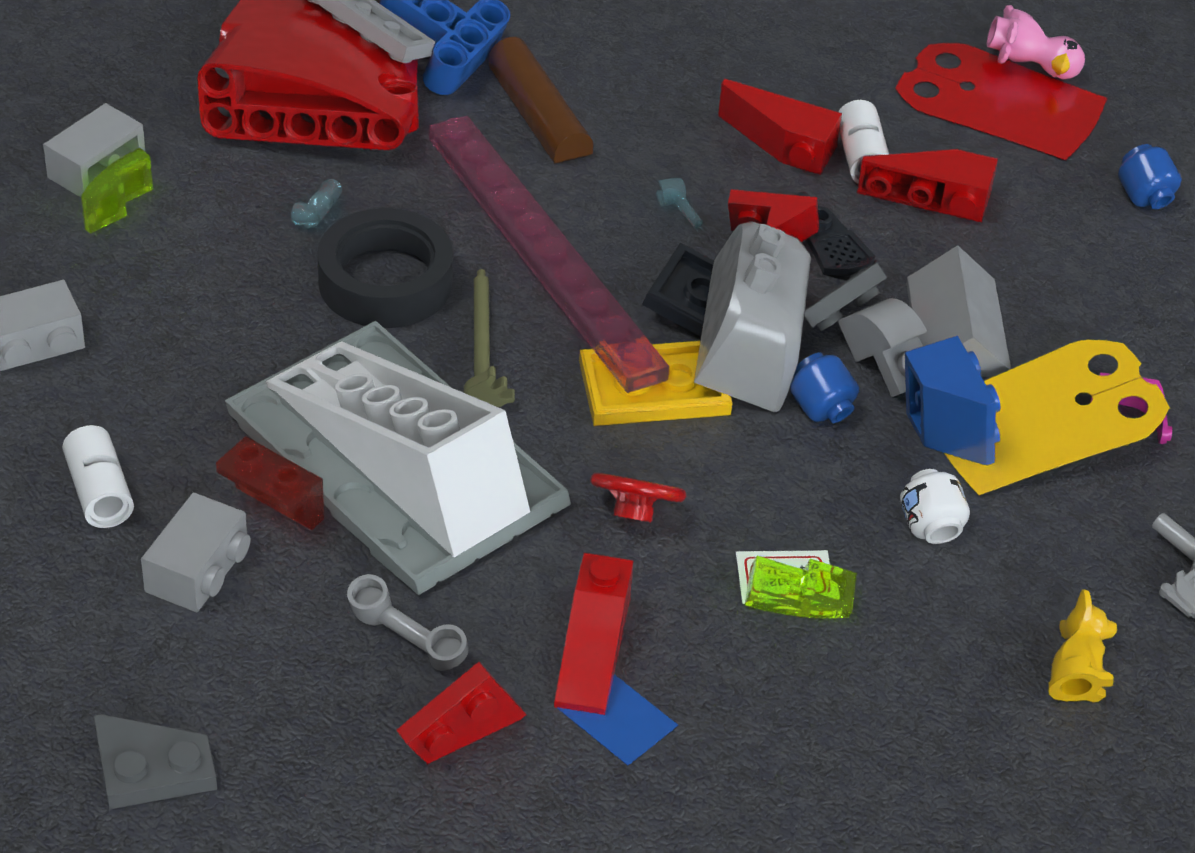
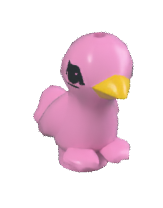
[987,5,1085,79]

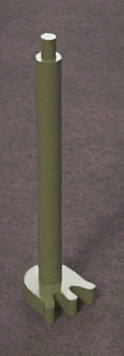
[464,269,515,408]

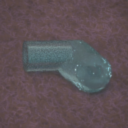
[291,179,342,229]

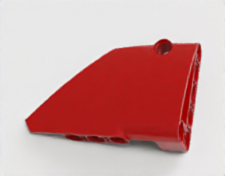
[197,0,419,150]

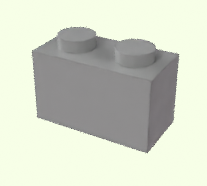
[43,103,146,200]
[0,280,85,371]
[141,492,250,612]

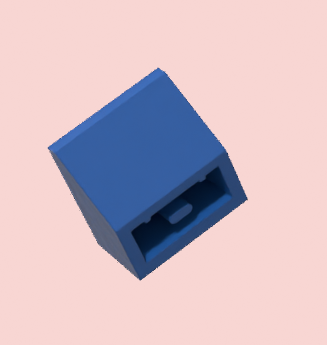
[905,336,1001,465]

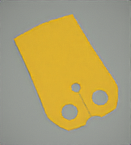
[944,340,1170,496]

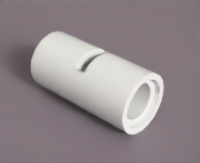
[838,100,889,184]
[62,425,134,528]

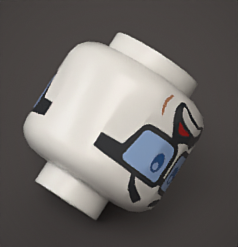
[900,469,970,544]

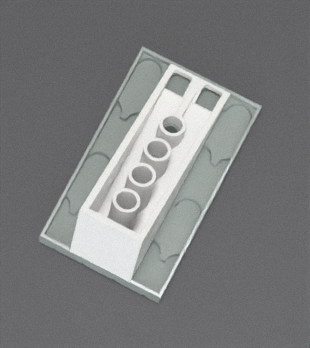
[225,321,571,595]

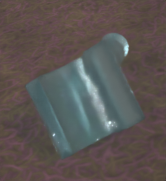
[656,178,703,228]

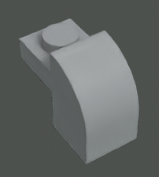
[838,298,927,397]

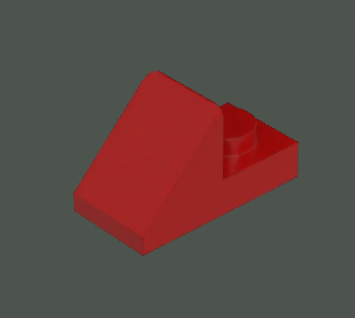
[728,189,819,242]

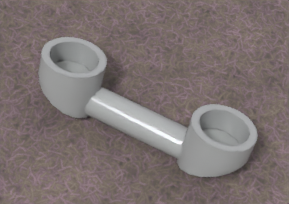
[347,574,469,671]

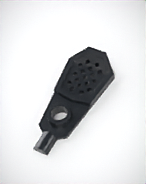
[797,192,875,276]

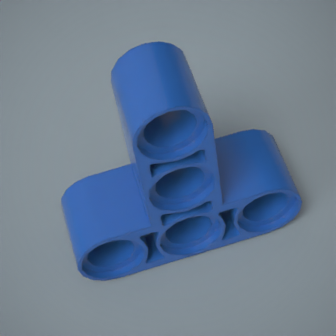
[379,0,510,95]

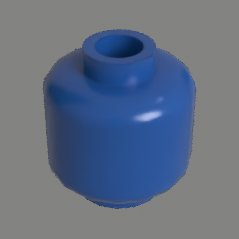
[1118,144,1182,209]
[790,353,859,423]

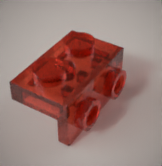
[216,436,324,530]

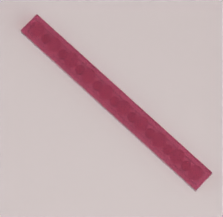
[429,116,669,393]

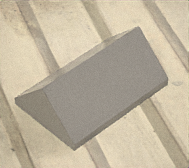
[906,245,1011,377]

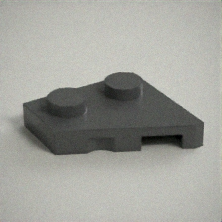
[803,263,887,332]
[94,714,217,809]

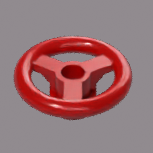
[590,473,686,522]

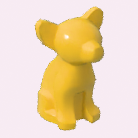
[1048,589,1117,703]

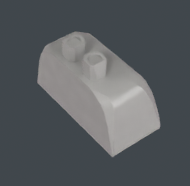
[694,221,811,412]

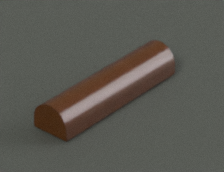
[489,37,593,164]

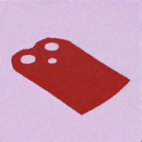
[895,43,1107,160]

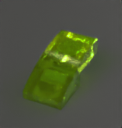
[81,147,153,234]
[745,555,857,618]

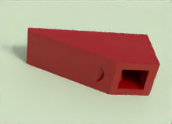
[857,149,998,222]

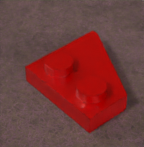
[397,662,526,764]

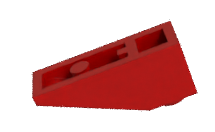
[718,79,842,175]
[554,553,634,715]

